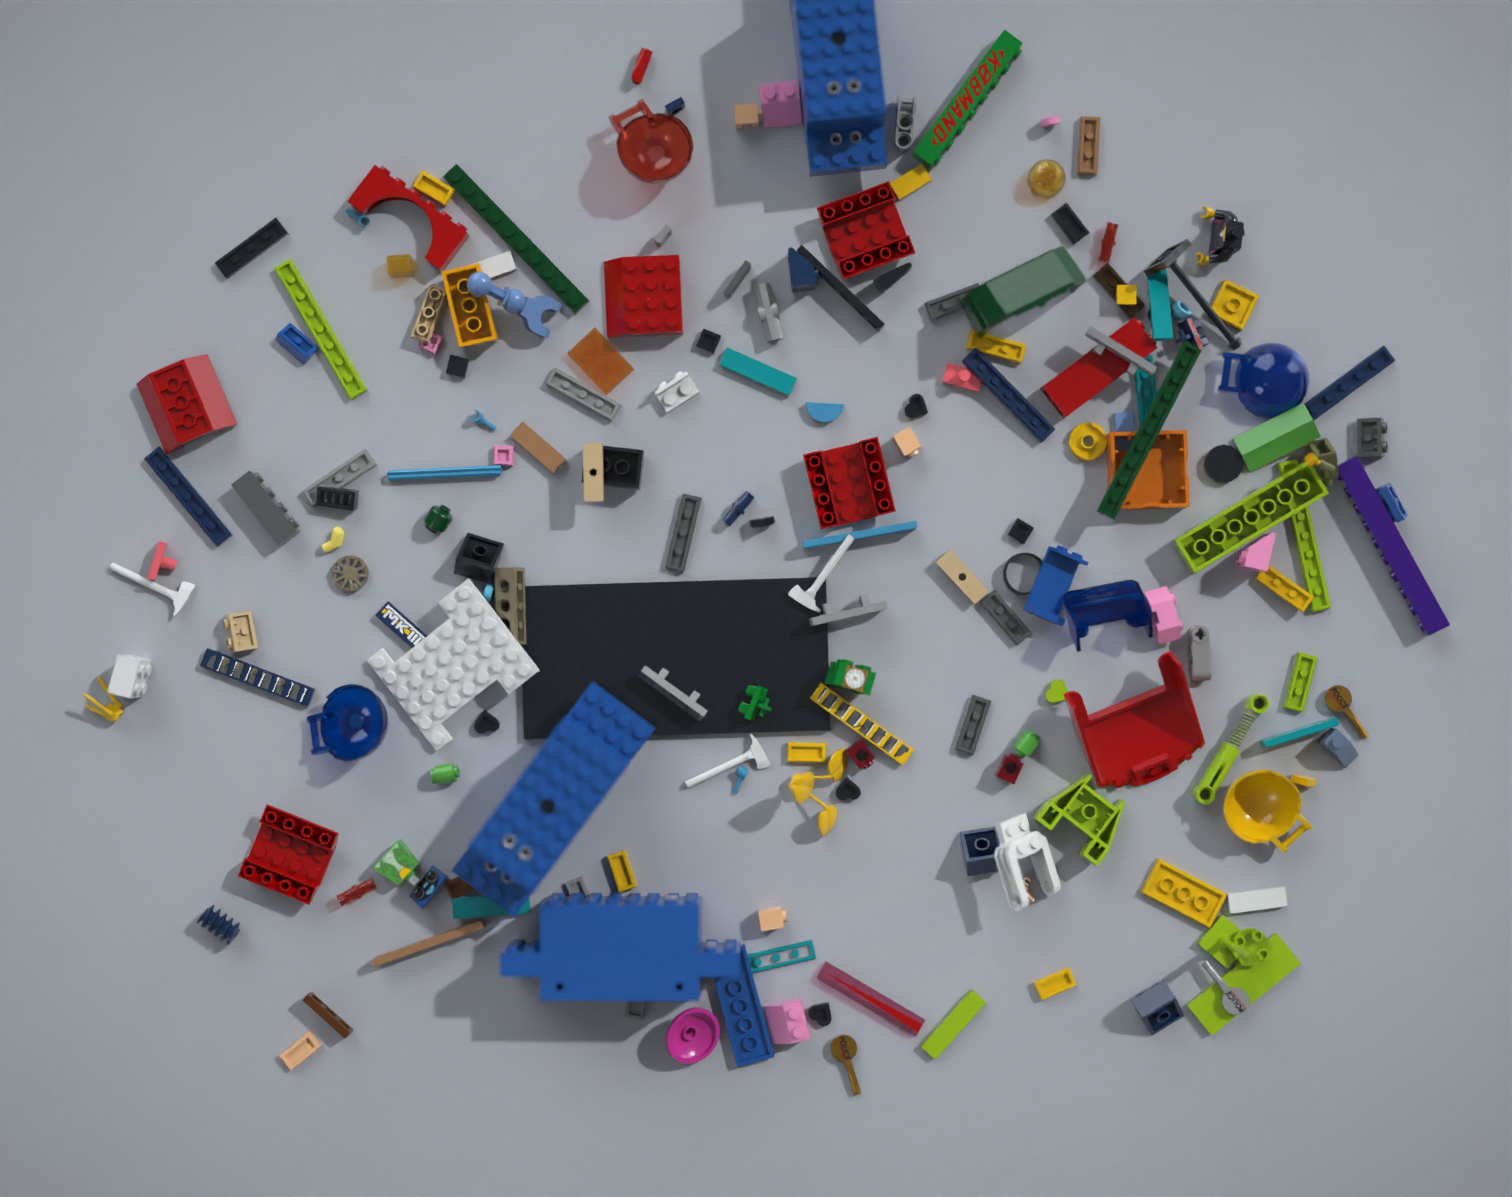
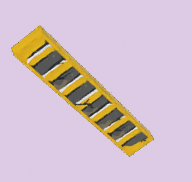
[809,683,914,765]

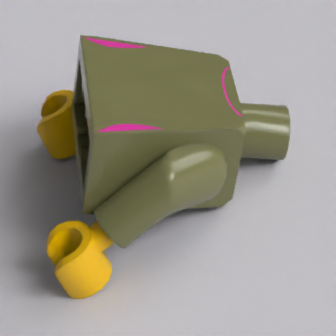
[1303,437,1339,487]

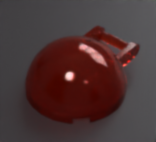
[609,99,693,184]

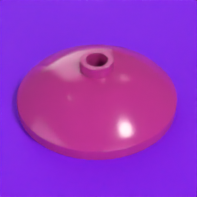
[666,1007,720,1064]

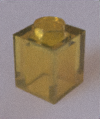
[387,254,417,278]

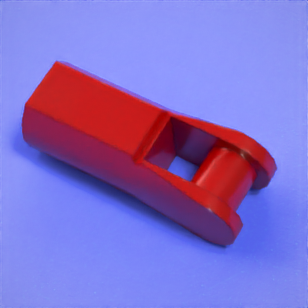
[631,47,653,84]

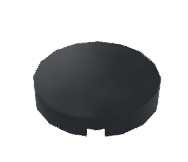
[1204,445,1243,483]

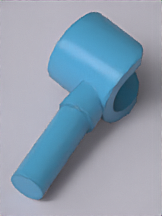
[346,208,370,228]
[470,410,496,431]
[733,765,748,793]

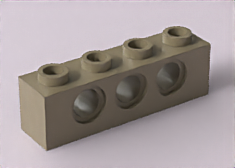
[494,567,526,645]

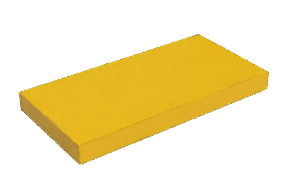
[1141,858,1228,928]

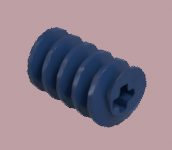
[197,905,240,945]

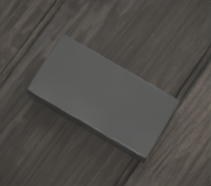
[724,260,751,298]

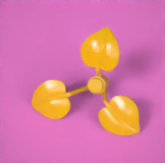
[788,747,848,837]

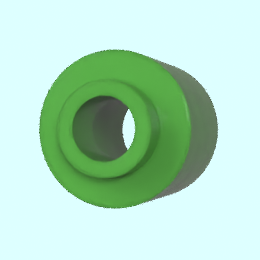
[1013,729,1041,759]
[430,763,460,785]

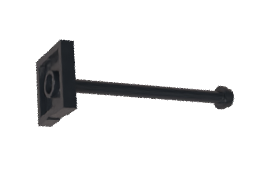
[1143,239,1242,351]

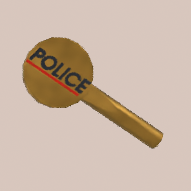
[1325,685,1369,739]
[830,1034,861,1095]

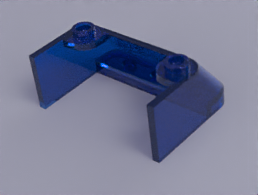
[1064,580,1153,652]

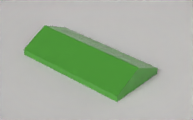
[1233,403,1321,472]

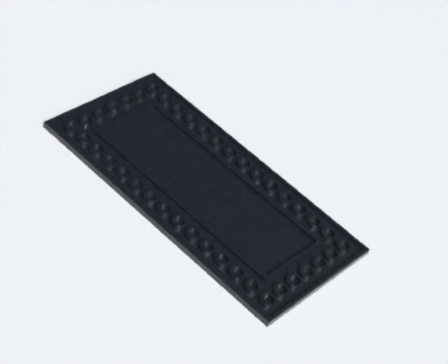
[521,577,831,740]

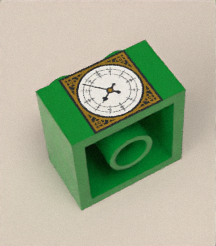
[825,659,876,695]

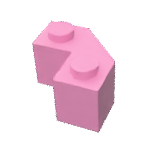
[1144,586,1183,644]

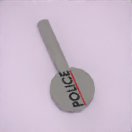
[1202,960,1249,1015]

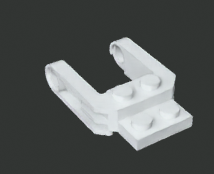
[994,813,1061,911]

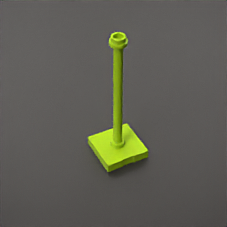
[1197,914,1259,969]

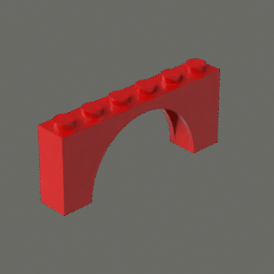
[347,165,470,271]

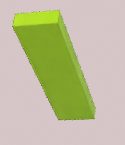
[921,989,987,1060]

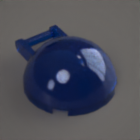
[1218,343,1309,418]
[306,684,389,761]

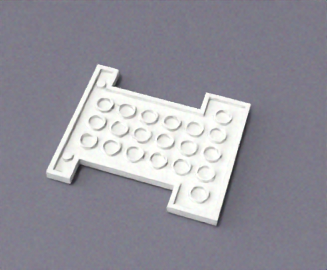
[367,579,540,751]

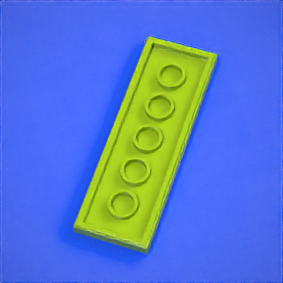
[1186,932,1301,1036]

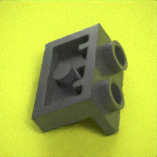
[1357,417,1388,457]

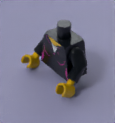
[1194,207,1245,267]

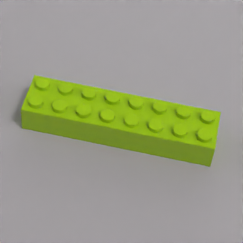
[1172,461,1329,573]

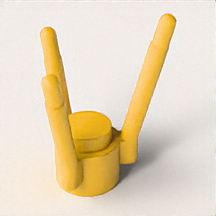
[83,676,124,723]

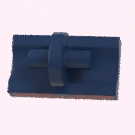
[1175,317,1209,350]

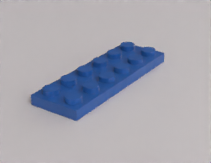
[713,944,774,1067]

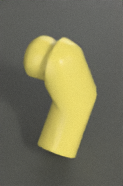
[322,527,345,553]

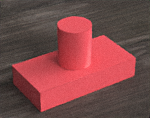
[942,363,981,392]
[148,541,177,580]

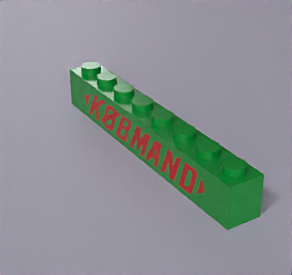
[912,29,1023,169]

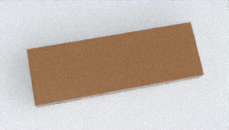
[1077,116,1100,175]
[510,422,567,473]

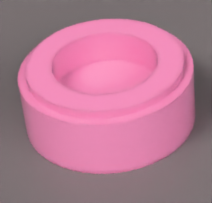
[1040,116,1060,128]

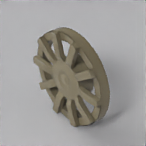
[332,556,369,591]

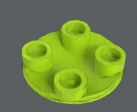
[1231,928,1269,967]

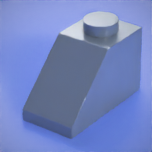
[1317,728,1359,768]

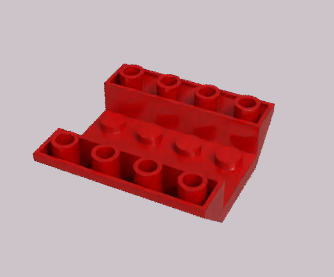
[817,181,915,280]
[136,354,237,454]
[803,437,896,530]
[238,804,339,905]

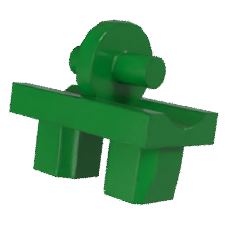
[738,685,772,721]

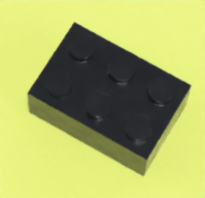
[581,446,645,490]

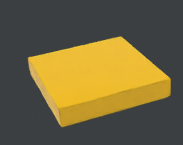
[1211,279,1259,331]

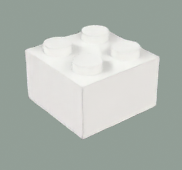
[107,655,152,698]

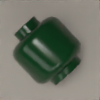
[424,504,453,534]

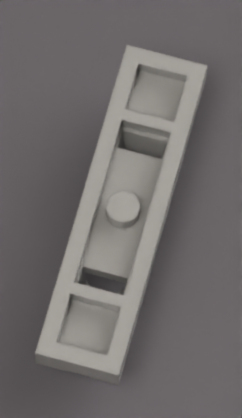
[1085,326,1157,376]
[809,594,888,626]
[638,665,707,721]

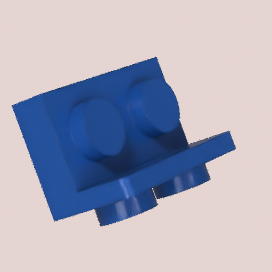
[1376,482,1408,523]

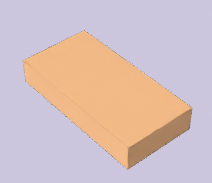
[279,1031,322,1071]

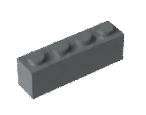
[231,470,300,546]

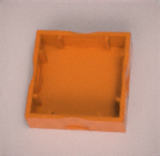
[1106,430,1190,510]

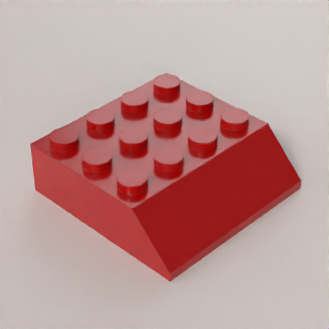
[604,255,683,338]

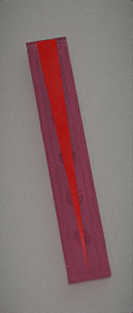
[816,961,925,1037]

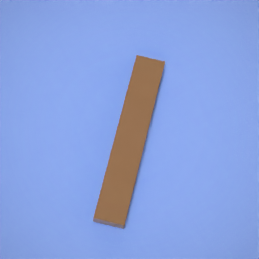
[372,919,486,967]

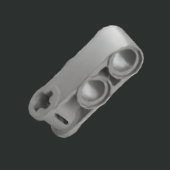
[894,95,917,153]
[1188,625,1211,681]

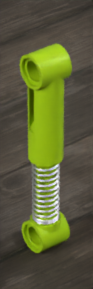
[1192,694,1269,805]

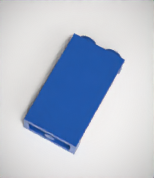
[1023,545,1089,626]

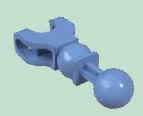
[467,272,562,338]

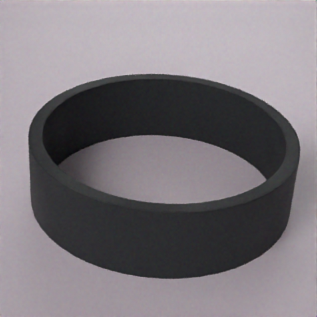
[1003,552,1043,595]

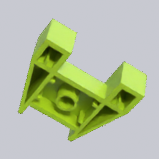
[1032,774,1125,866]

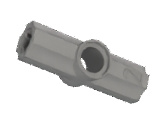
[754,283,783,343]

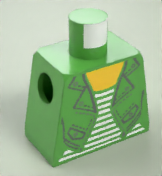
[373,839,421,886]

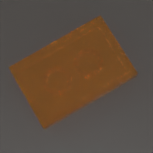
[567,327,634,396]

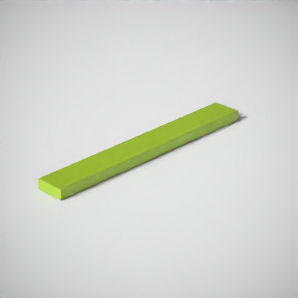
[274,258,368,400]
[1277,459,1331,612]

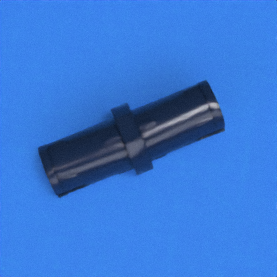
[722,491,755,527]

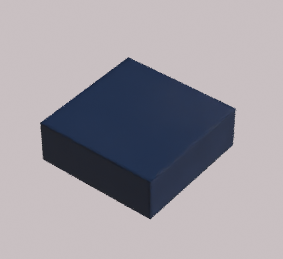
[665,97,685,116]

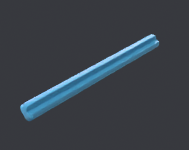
[387,465,502,481]

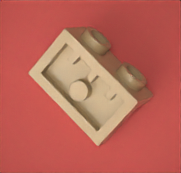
[223,610,258,653]

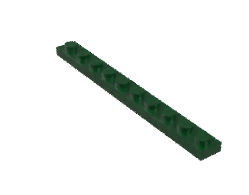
[443,163,589,314]
[1096,341,1202,520]

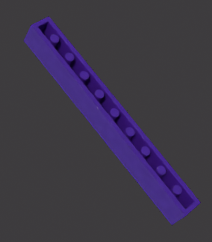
[1337,455,1450,635]

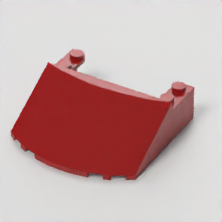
[1063,651,1205,788]

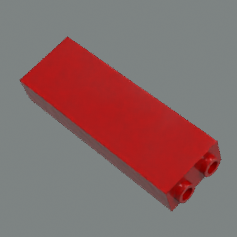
[1041,317,1158,419]

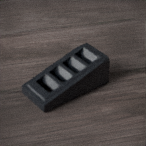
[873,262,912,293]
[316,486,359,511]

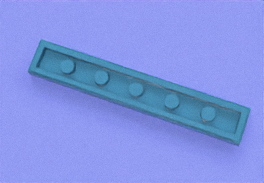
[802,521,918,549]

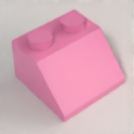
[759,81,802,129]
[1234,533,1276,573]
[764,997,810,1044]

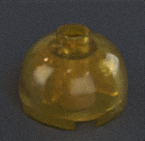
[1027,159,1066,199]

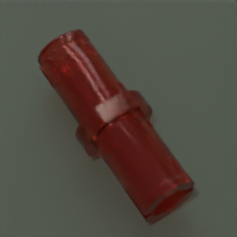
[1098,222,1119,263]
[336,877,377,906]

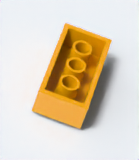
[441,263,499,349]

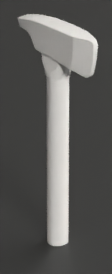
[788,534,855,612]
[109,563,195,617]
[686,733,771,788]

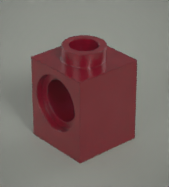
[845,739,875,770]
[995,753,1024,784]

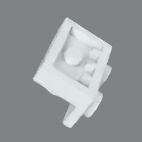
[654,371,699,413]

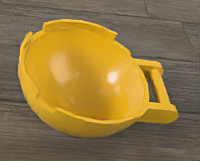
[1224,769,1313,853]

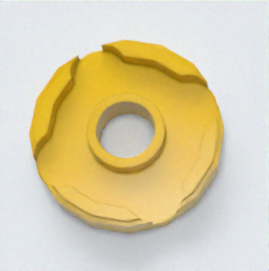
[1068,422,1107,461]

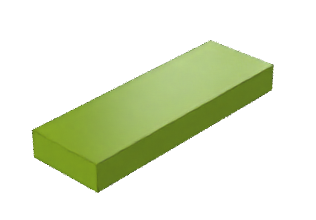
[1283,652,1318,712]

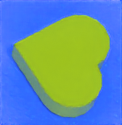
[1045,679,1067,703]

